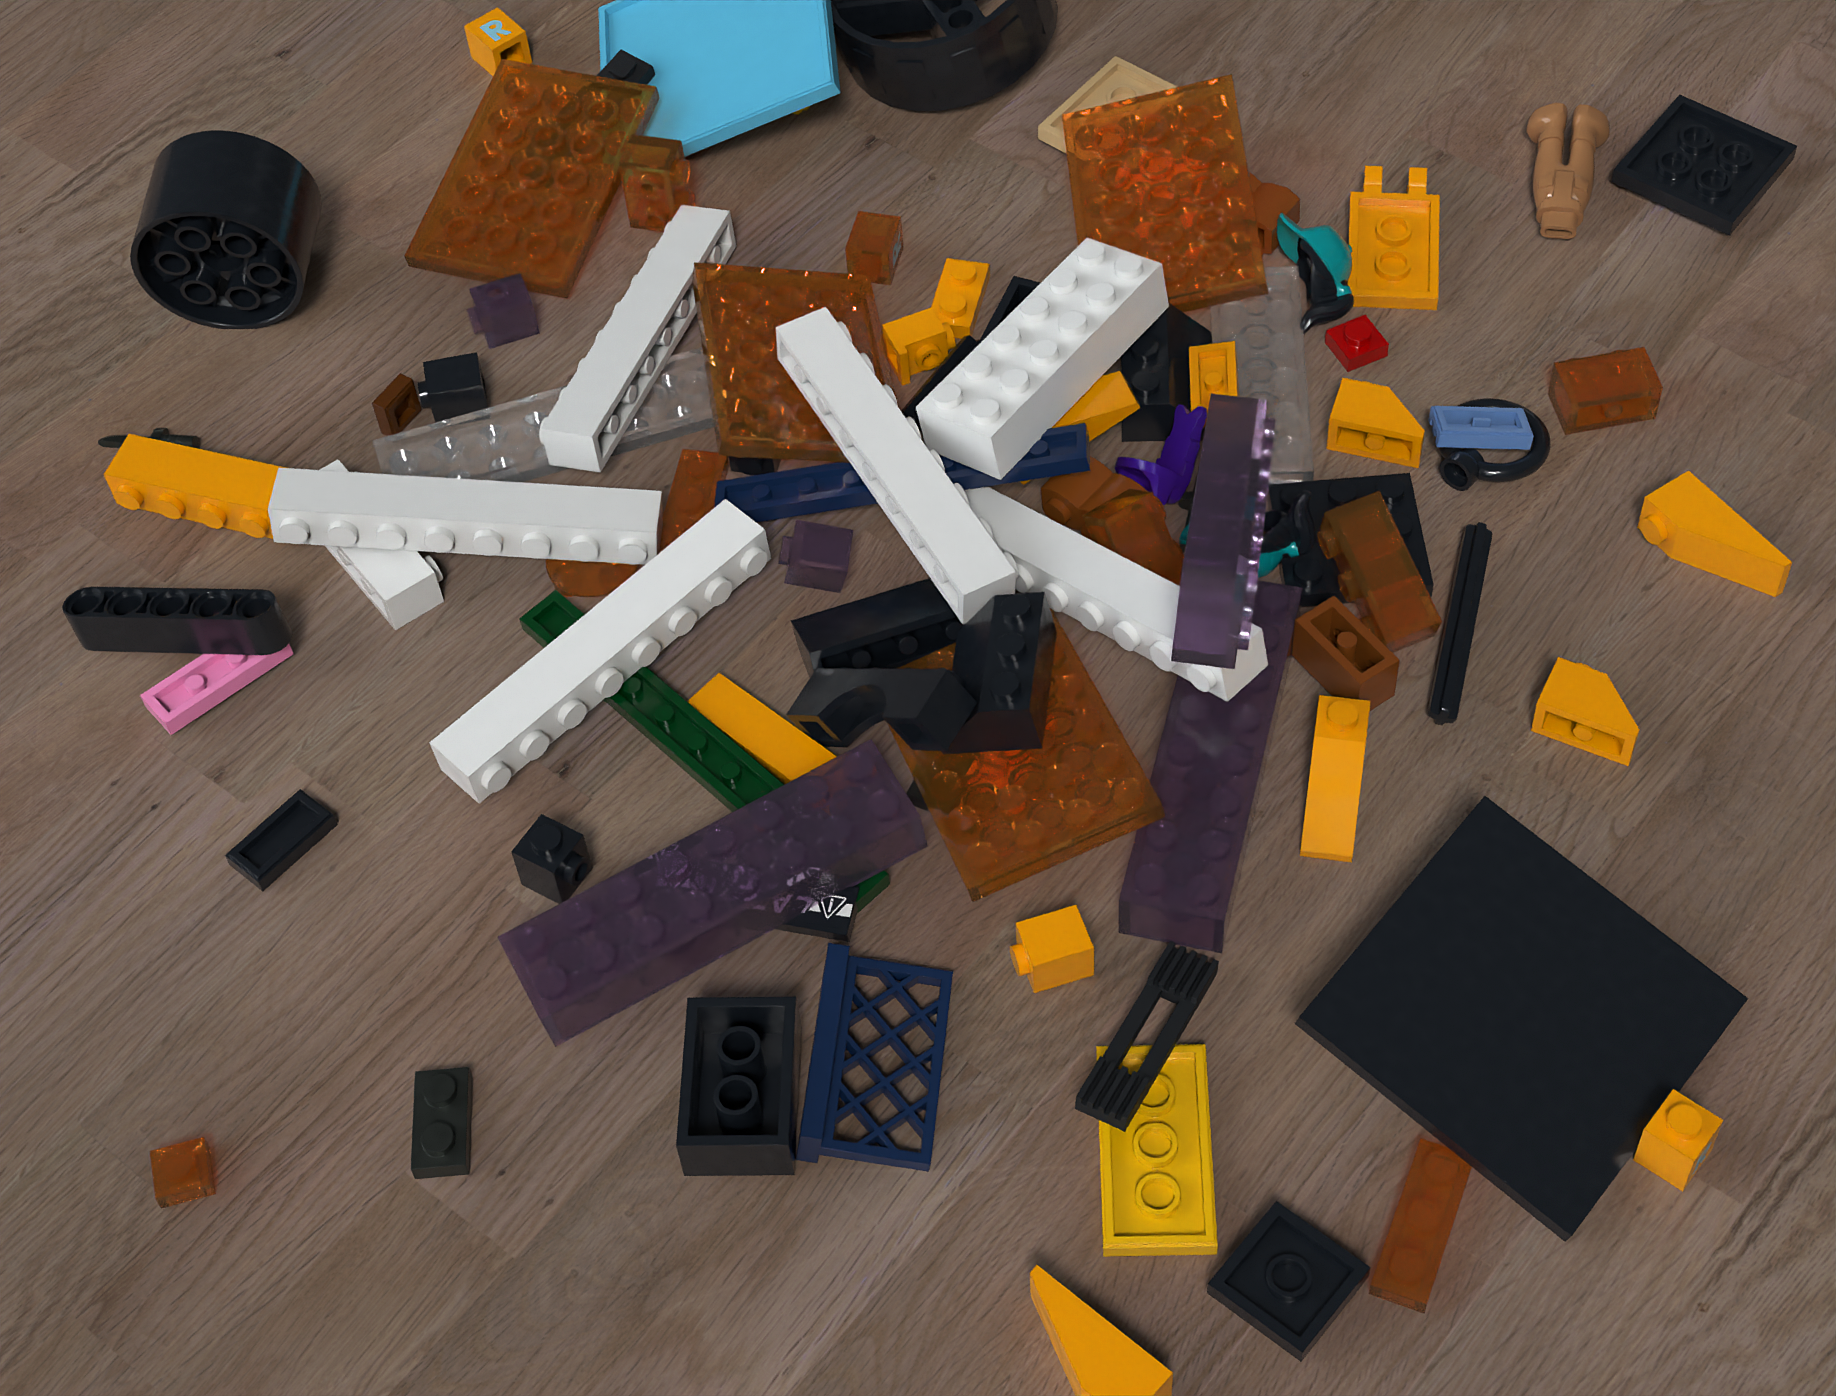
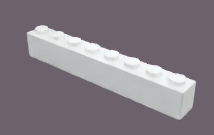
[539,205,736,473]
[776,307,1019,624]
[268,468,663,565]
[964,486,1268,702]
[429,499,771,804]

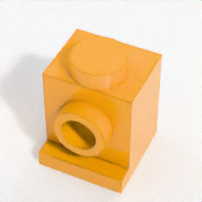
[882,307,956,386]

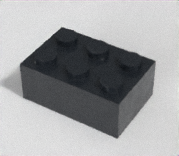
[676,996,802,1176]

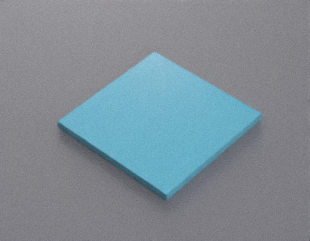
[598,0,841,187]

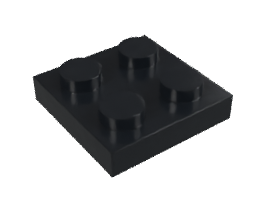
[1207,1201,1371,1362]

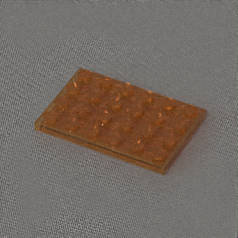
[404,59,660,299]
[1062,74,1269,312]
[692,262,899,463]
[886,607,1166,902]

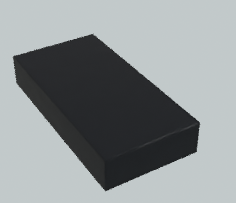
[225,789,338,892]

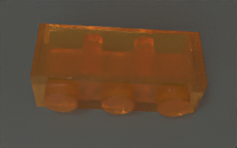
[1317,491,1442,653]

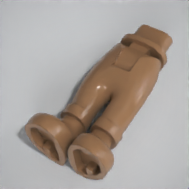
[1526,103,1610,239]

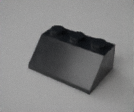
[1121,302,1215,442]
[941,592,1057,754]

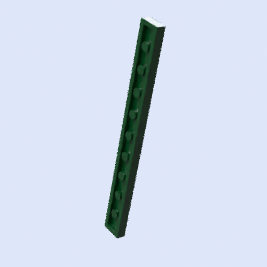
[519,590,890,913]

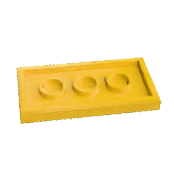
[1096,1044,1218,1257]

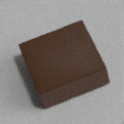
[372,373,421,439]

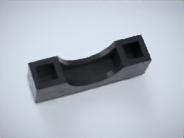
[786,667,977,751]

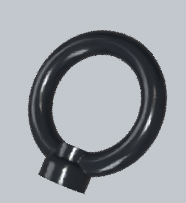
[1438,398,1551,491]

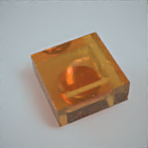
[150,1137,216,1209]

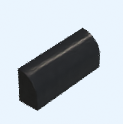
[791,578,966,677]

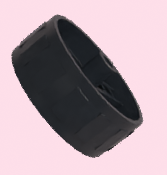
[831,0,1058,111]

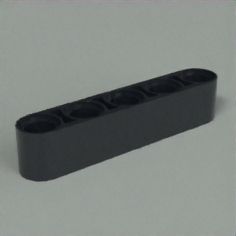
[62,587,293,655]

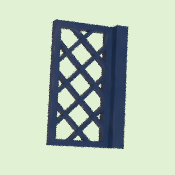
[796,943,953,1172]

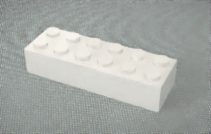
[916,238,1169,480]

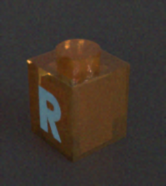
[845,211,904,285]

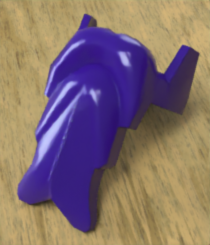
[1114,405,1207,505]

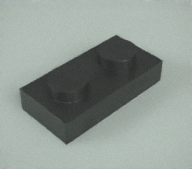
[411,1067,473,1179]

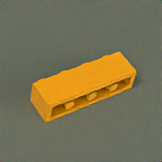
[103,434,286,539]

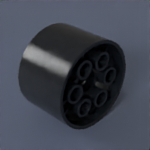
[130,130,322,329]

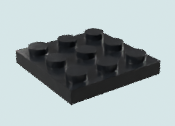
[1611,95,1797,236]
[1267,473,1434,608]

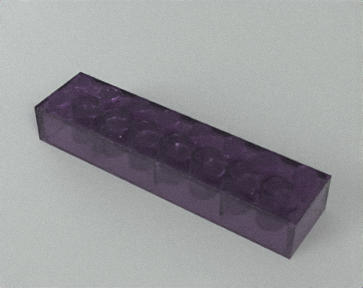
[1171,393,1276,669]
[1119,571,1303,954]
[498,739,928,1047]

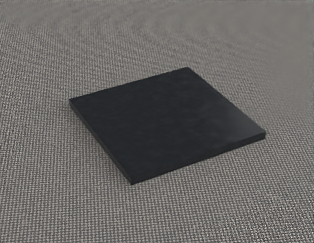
[1295,796,1749,1242]

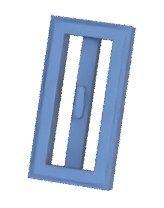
[1428,406,1534,450]

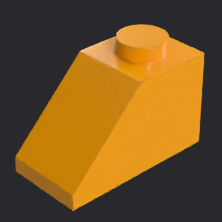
[1326,377,1425,468]
[1531,657,1640,766]

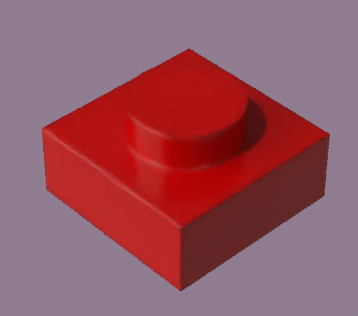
[1325,314,1389,372]

